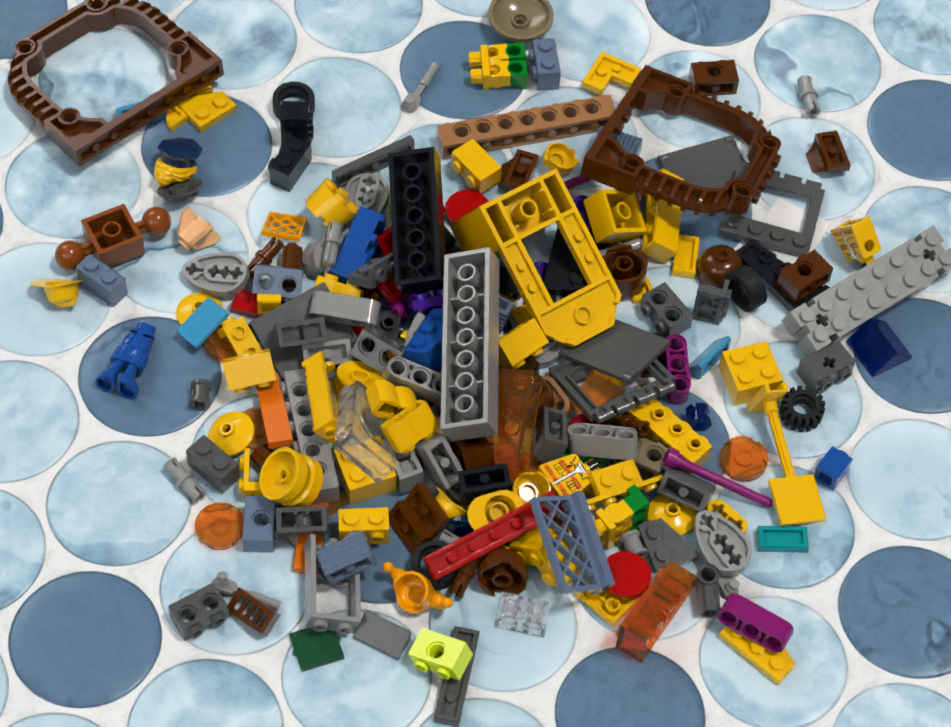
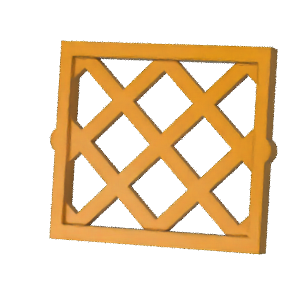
[262,212,307,241]

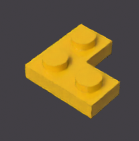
[582,52,641,96]

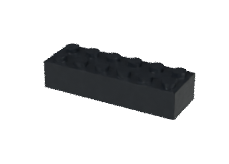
[388,147,446,295]

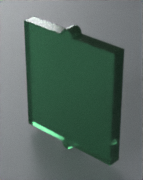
[289,628,345,672]

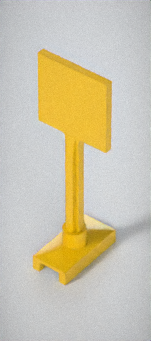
[747,382,827,526]

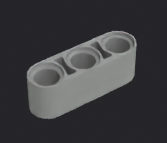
[309,291,381,328]
[382,356,442,404]
[567,423,639,460]

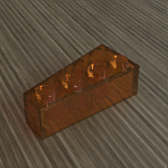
[493,368,543,473]
[615,561,697,663]

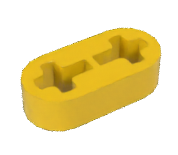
[707,499,748,535]

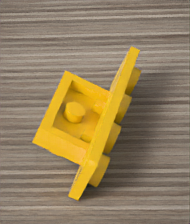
[587,459,663,511]

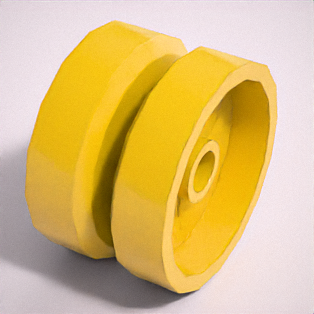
[259,447,324,507]

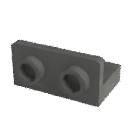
[348,251,394,289]
[692,279,732,325]

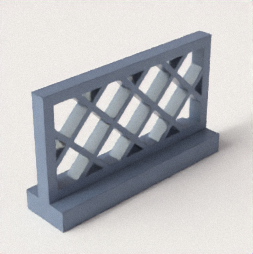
[529,491,615,595]

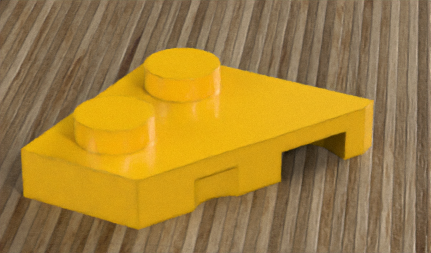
[177,91,237,132]

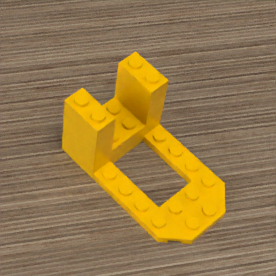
[449,168,622,347]

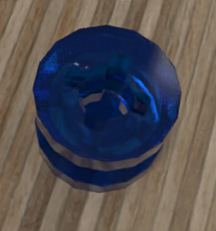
[685,403,712,432]

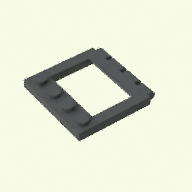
[718,162,825,257]
[548,359,676,424]

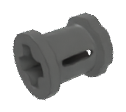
[189,379,211,411]

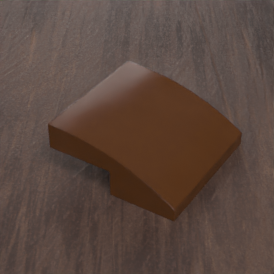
[389,482,450,555]

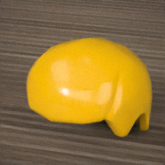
[543,142,579,176]
[512,471,551,504]

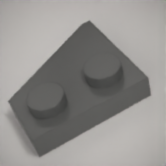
[636,518,700,573]

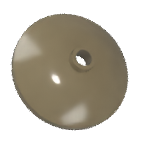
[488,0,554,42]

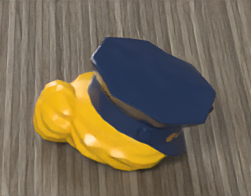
[154,137,203,187]

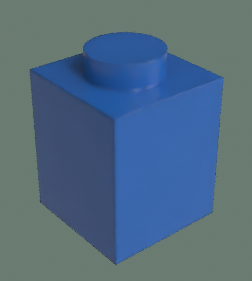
[814,446,853,491]

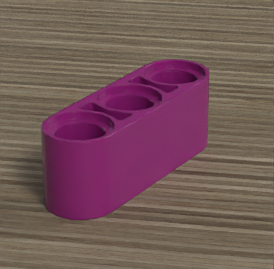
[664,334,691,405]
[717,594,794,653]

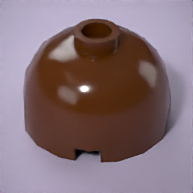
[696,245,743,289]
[478,548,528,598]

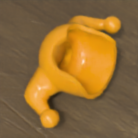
[383,561,453,614]

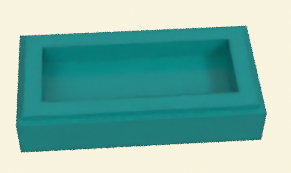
[757,526,809,553]

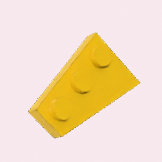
[719,600,795,685]

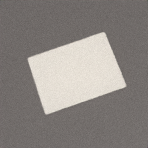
[762,198,831,264]

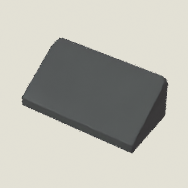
[354,610,411,660]

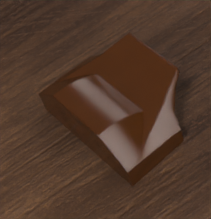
[806,130,851,173]
[498,149,539,190]

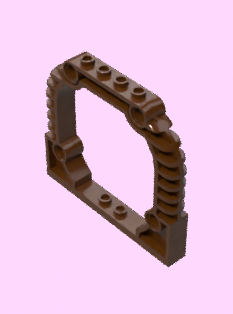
[8,0,224,167]
[580,65,781,217]

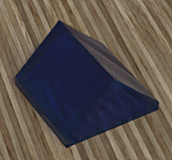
[846,318,912,377]

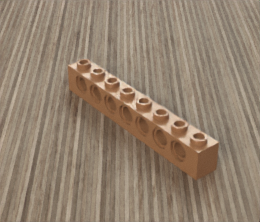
[437,95,616,160]

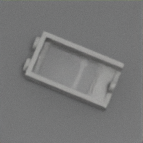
[304,534,361,634]

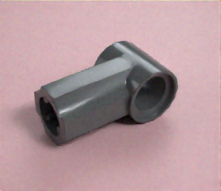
[694,563,721,618]

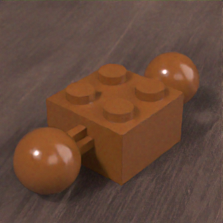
[55,204,171,270]

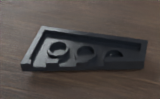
[543,213,588,295]
[736,240,830,311]

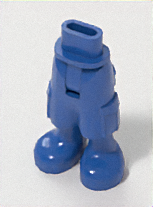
[95,322,156,400]

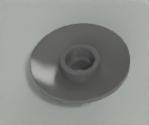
[157,178,203,202]

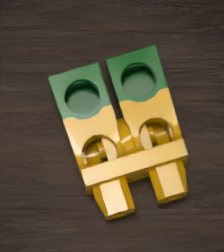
[469,42,528,90]
[594,484,650,550]

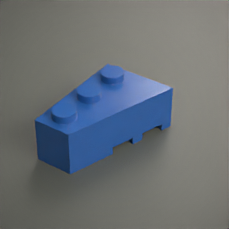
[329,206,386,289]
[404,308,443,372]

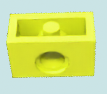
[408,628,473,681]

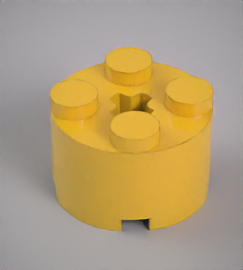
[305,178,359,228]

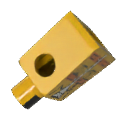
[830,216,881,268]
[538,454,600,508]

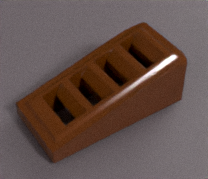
[228,587,281,636]

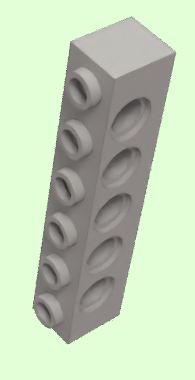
[280,368,339,505]

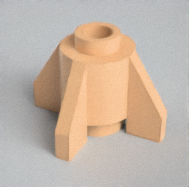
[177,207,221,251]

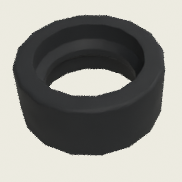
[272,81,315,120]
[726,265,767,312]
[411,540,458,591]

